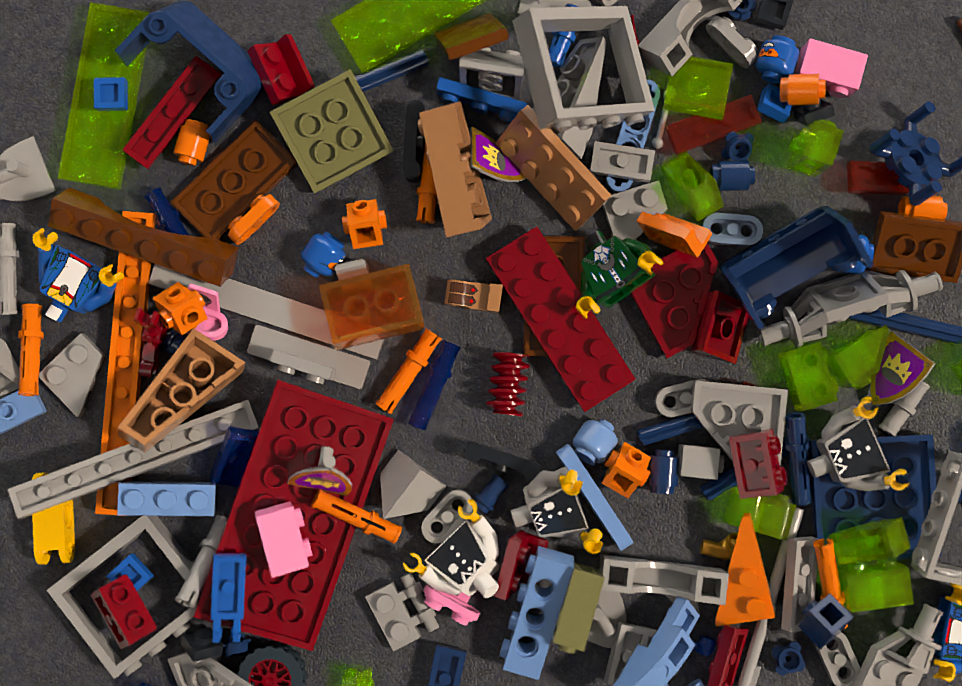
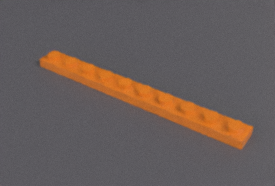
[95,211,156,516]

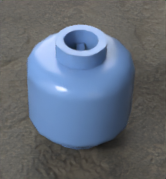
[572,419,618,465]

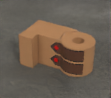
[444,280,503,314]

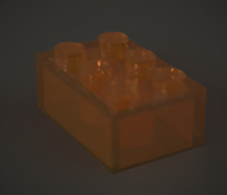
[319,264,425,351]

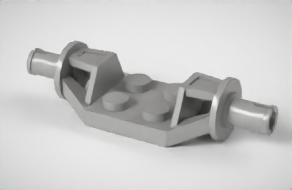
[758,270,943,348]
[852,603,943,686]

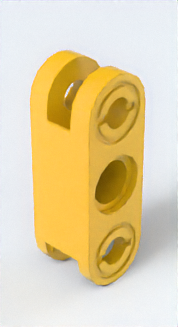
[32,472,75,565]

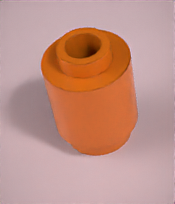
[780,73,826,105]
[173,119,210,166]
[898,196,948,219]

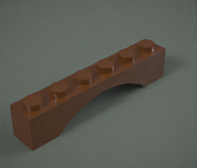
[48,187,239,287]

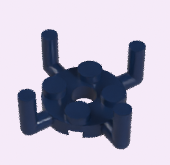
[869,101,962,206]

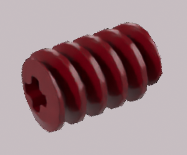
[486,352,530,417]

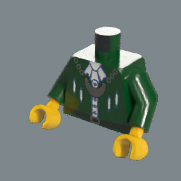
[576,231,663,319]

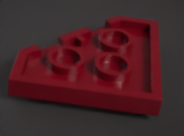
[630,243,718,359]

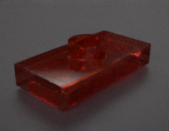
[847,161,909,195]

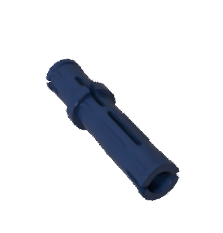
[785,412,811,505]

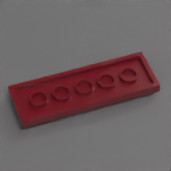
[486,226,636,412]

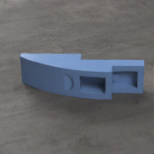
[613,597,700,686]

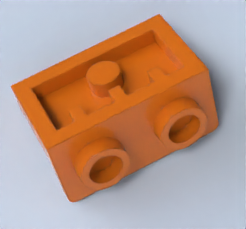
[636,211,712,258]

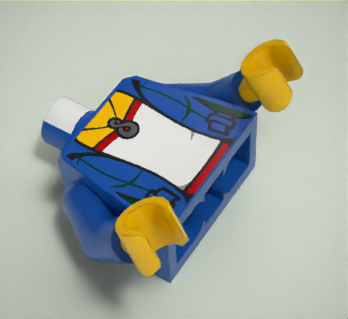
[33,228,124,323]
[932,583,962,682]

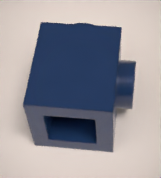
[798,594,853,650]

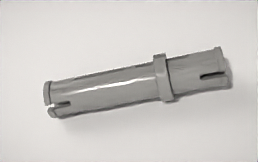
[0,223,19,315]
[175,515,227,608]

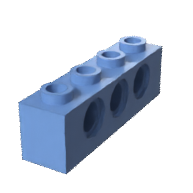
[499,546,574,680]

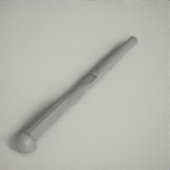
[737,507,804,686]

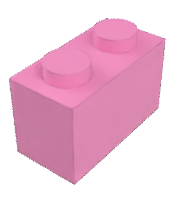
[794,39,868,98]
[254,501,312,578]

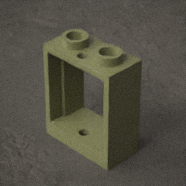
[552,562,605,654]

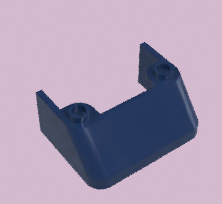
[115,0,265,144]
[720,206,874,330]

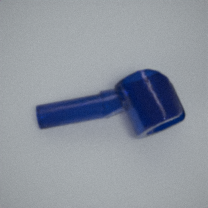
[692,635,716,656]

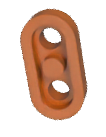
[228,194,280,245]

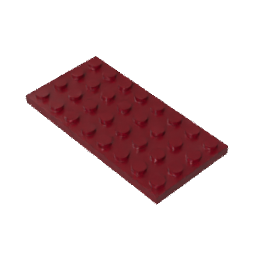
[193,379,394,651]

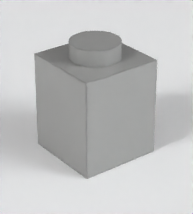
[677,444,724,480]

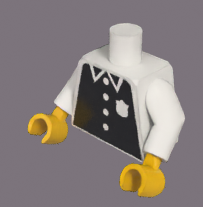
[403,499,500,598]

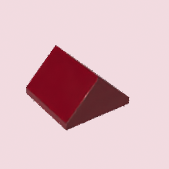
[690,291,749,364]

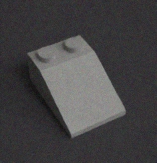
[459,47,524,100]

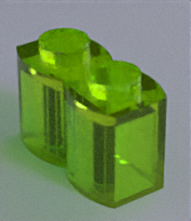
[723,487,796,541]

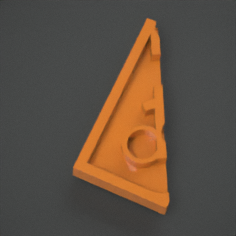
[715,512,775,627]

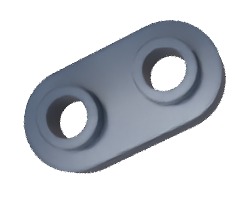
[701,213,763,247]

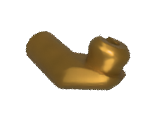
[700,532,738,560]

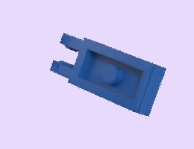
[211,554,246,642]

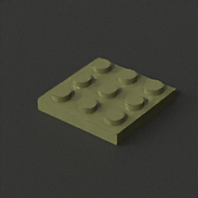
[270,69,394,194]

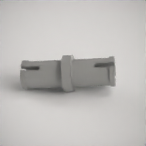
[878,381,930,436]

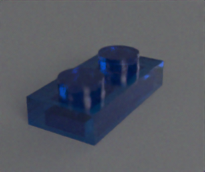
[210,426,258,487]

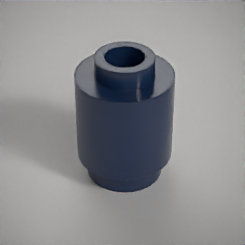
[709,160,755,191]
[647,449,680,494]

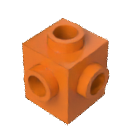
[342,199,387,250]
[153,282,208,335]
[602,442,651,499]

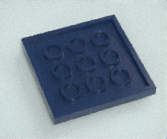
[809,434,941,563]

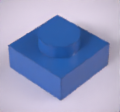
[94,77,128,111]
[757,83,792,123]
[107,553,154,591]

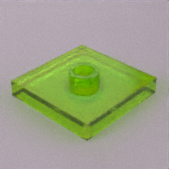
[663,56,733,120]

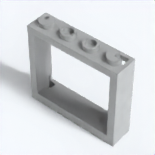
[512,6,655,132]
[911,451,962,585]
[46,515,203,679]

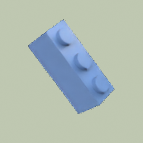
[117,481,215,516]

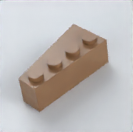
[418,101,492,237]
[118,328,245,453]

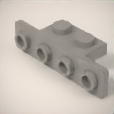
[247,325,370,389]

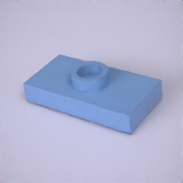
[0,391,47,435]

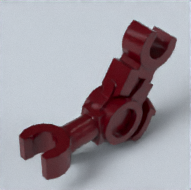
[133,308,169,378]

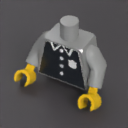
[807,396,910,491]
[511,466,603,554]

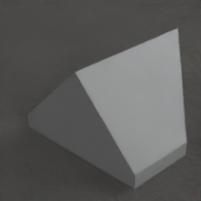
[380,449,446,519]

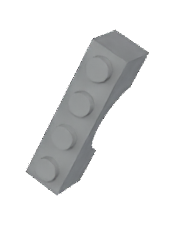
[638,0,743,76]
[599,554,729,605]

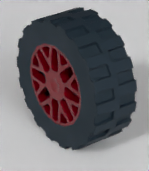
[236,642,307,686]

